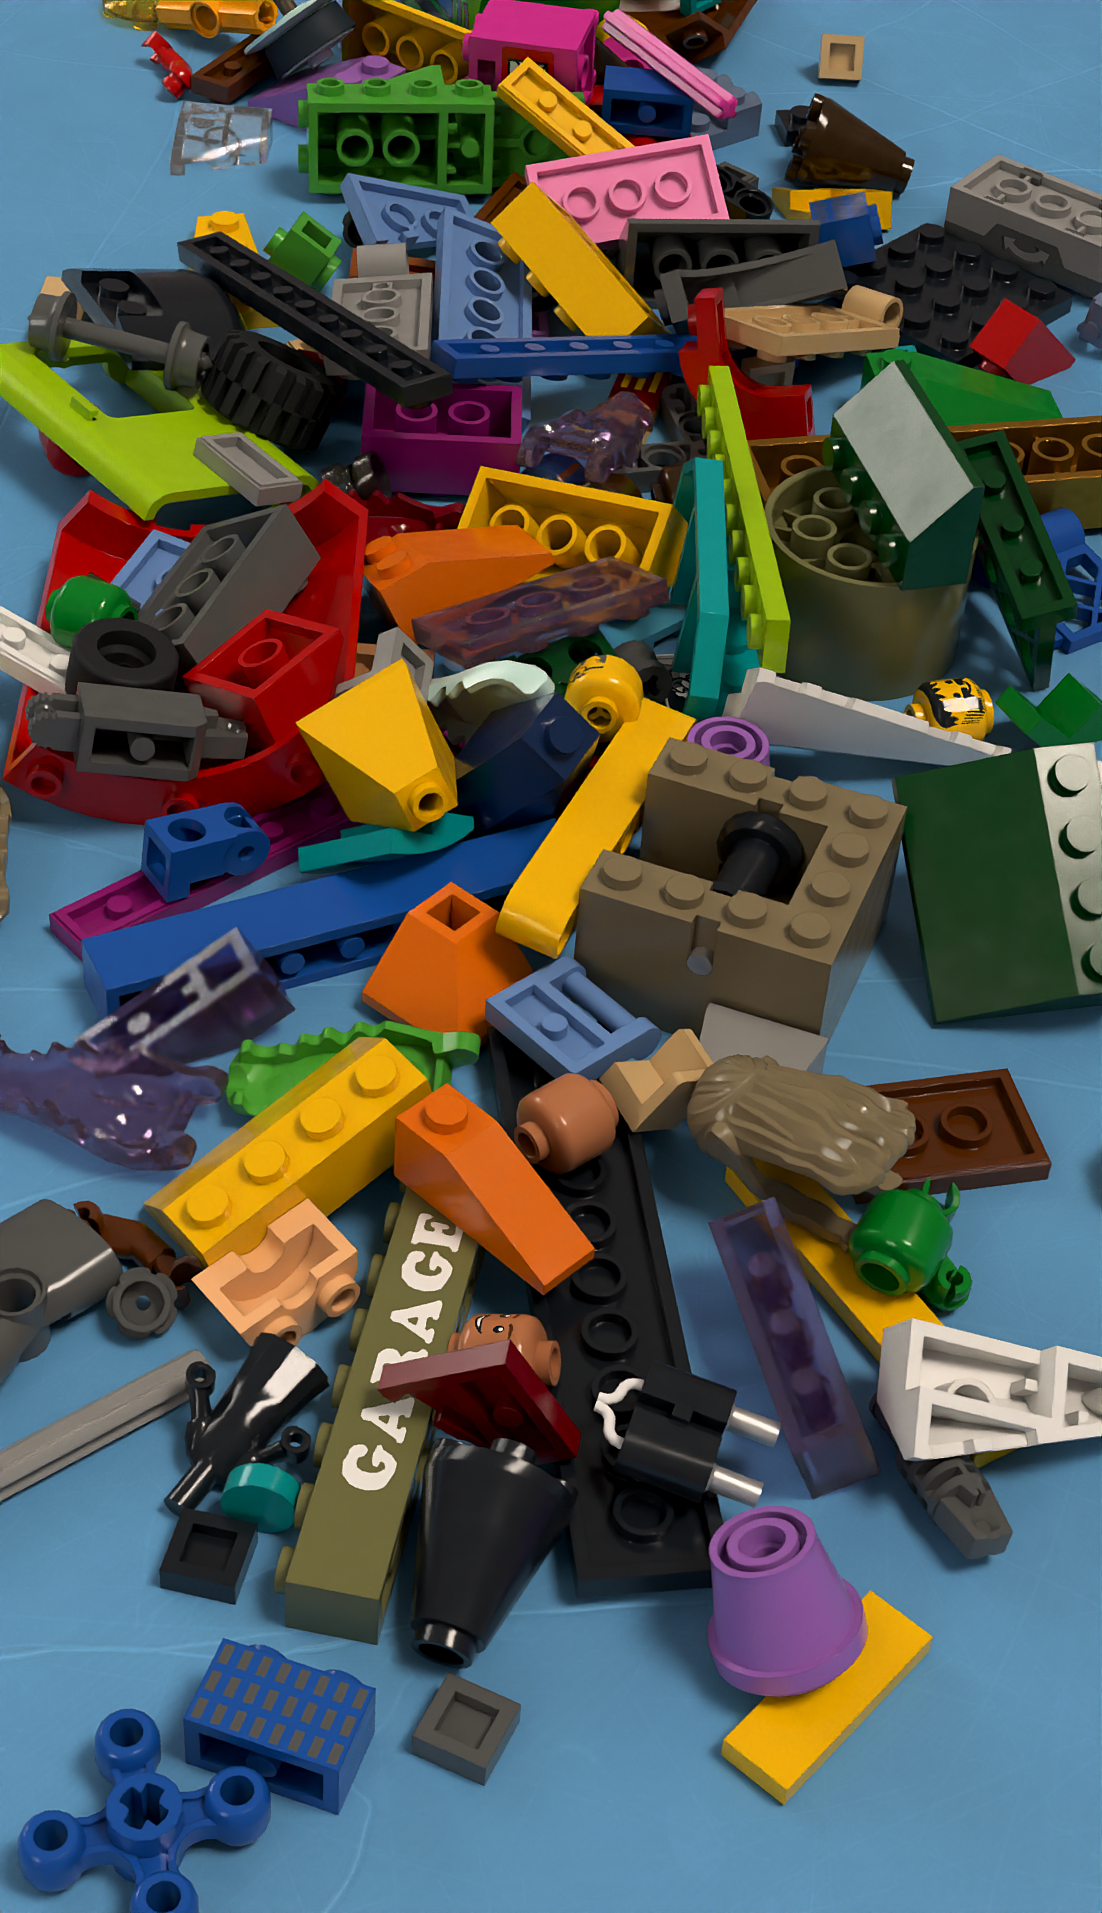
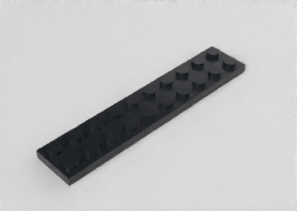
[486,1021,723,1599]

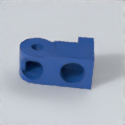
[141,802,271,902]

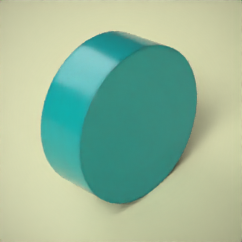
[220,1463,301,1533]

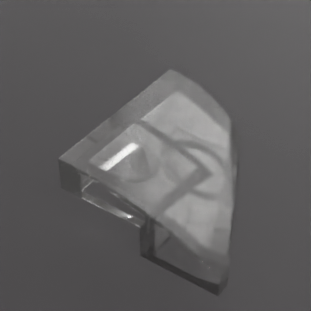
[170,101,273,176]

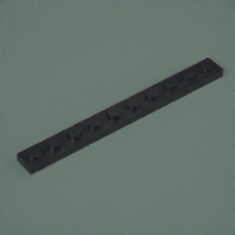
[177,231,453,410]

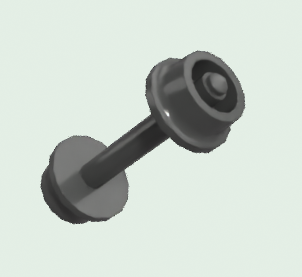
[27,291,213,391]

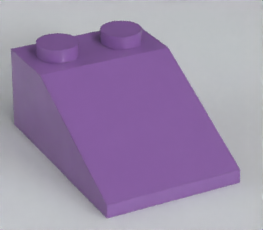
[248,55,406,132]

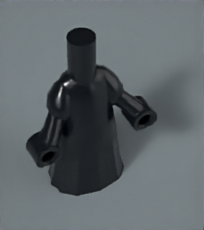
[164,1332,330,1517]

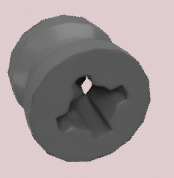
[613,640,672,704]

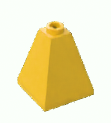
[295,658,458,832]

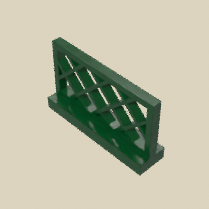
[957,430,1078,692]

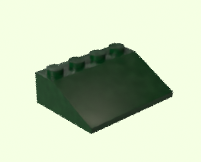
[891,742,1102,1025]

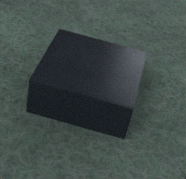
[159,1507,258,1605]

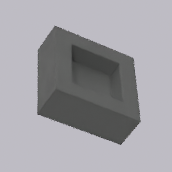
[411,1672,521,1786]

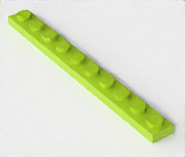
[697,366,791,673]

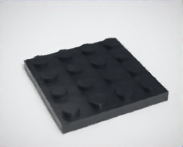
[818,223,1074,368]

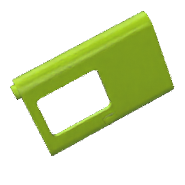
[0,340,319,521]

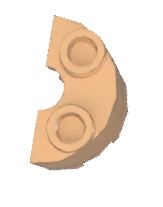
[191,1198,360,1346]

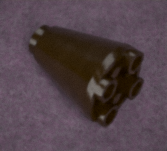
[784,93,915,194]

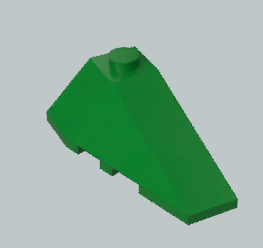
[860,349,1063,426]

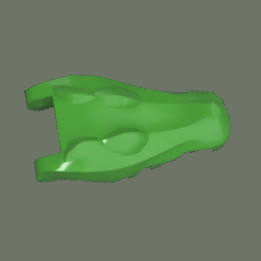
[225,1020,481,1117]

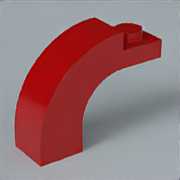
[678,287,815,440]

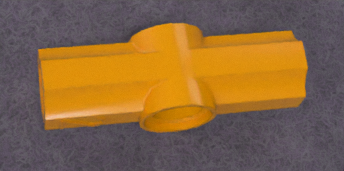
[155,0,279,39]

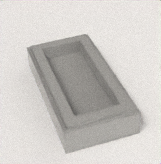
[193,432,303,506]

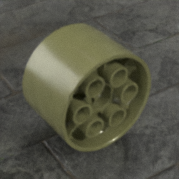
[764,465,978,702]

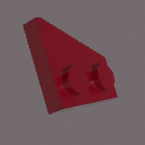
[377,1339,582,1466]

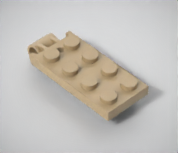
[724,285,903,363]

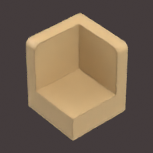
[599,1029,713,1132]

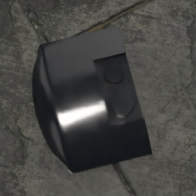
[61,268,247,371]

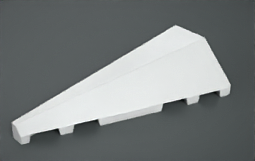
[722,667,1012,766]
[876,1318,1102,1462]

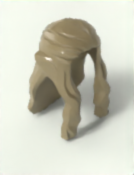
[686,1054,916,1253]

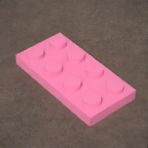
[524,134,729,250]

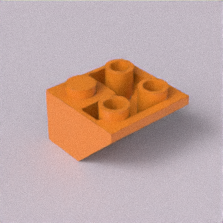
[362,882,534,1047]

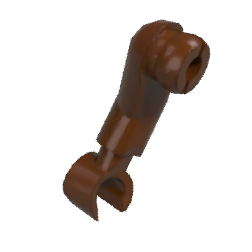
[68,1201,203,1309]

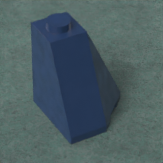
[447,692,600,841]

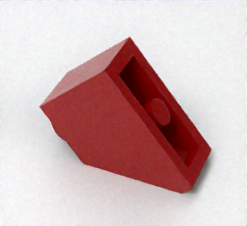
[969,298,1076,385]

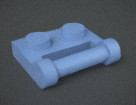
[485,956,662,1080]

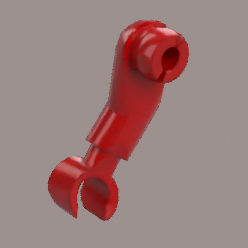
[141,31,193,99]

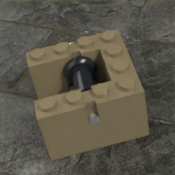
[570,737,907,1045]

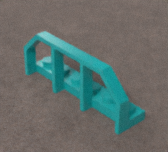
[670,457,760,723]

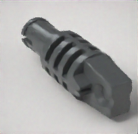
[869,1392,1013,1559]

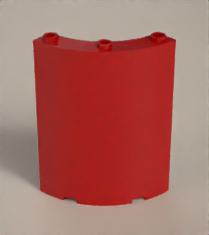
[2,479,369,825]

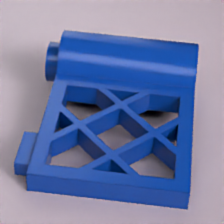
[972,508,1102,655]

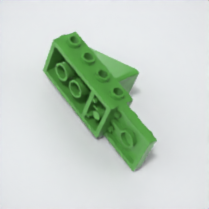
[298,65,585,195]

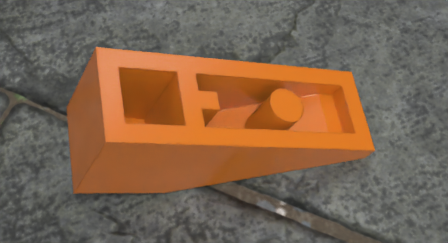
[394,1083,595,1295]

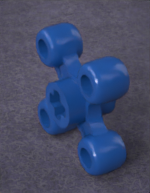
[18,1709,271,1913]

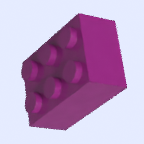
[361,383,522,497]

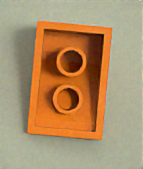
[363,524,556,645]

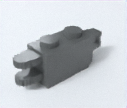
[25,682,248,782]

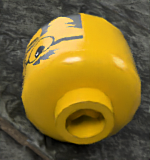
[564,655,644,743]

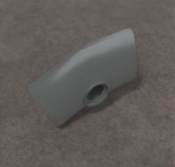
[0,1199,123,1386]

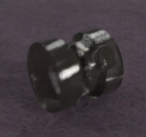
[321,450,392,500]

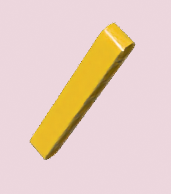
[495,697,698,959]

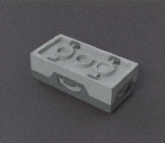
[944,154,1102,300]

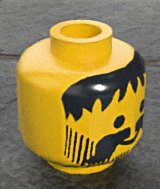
[904,677,994,741]

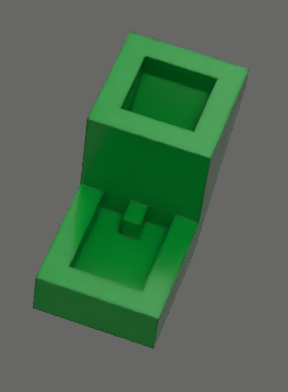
[994,673,1102,747]

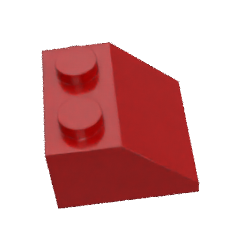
[182,609,344,751]

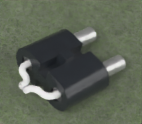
[593,1359,782,1508]

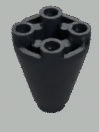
[410,1438,578,1669]

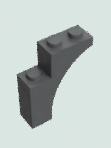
[654,239,847,334]

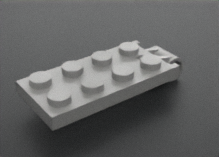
[324,242,434,380]

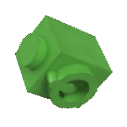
[263,211,342,292]

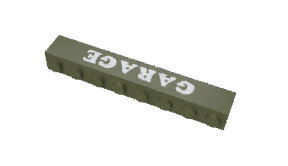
[274,1180,486,1645]

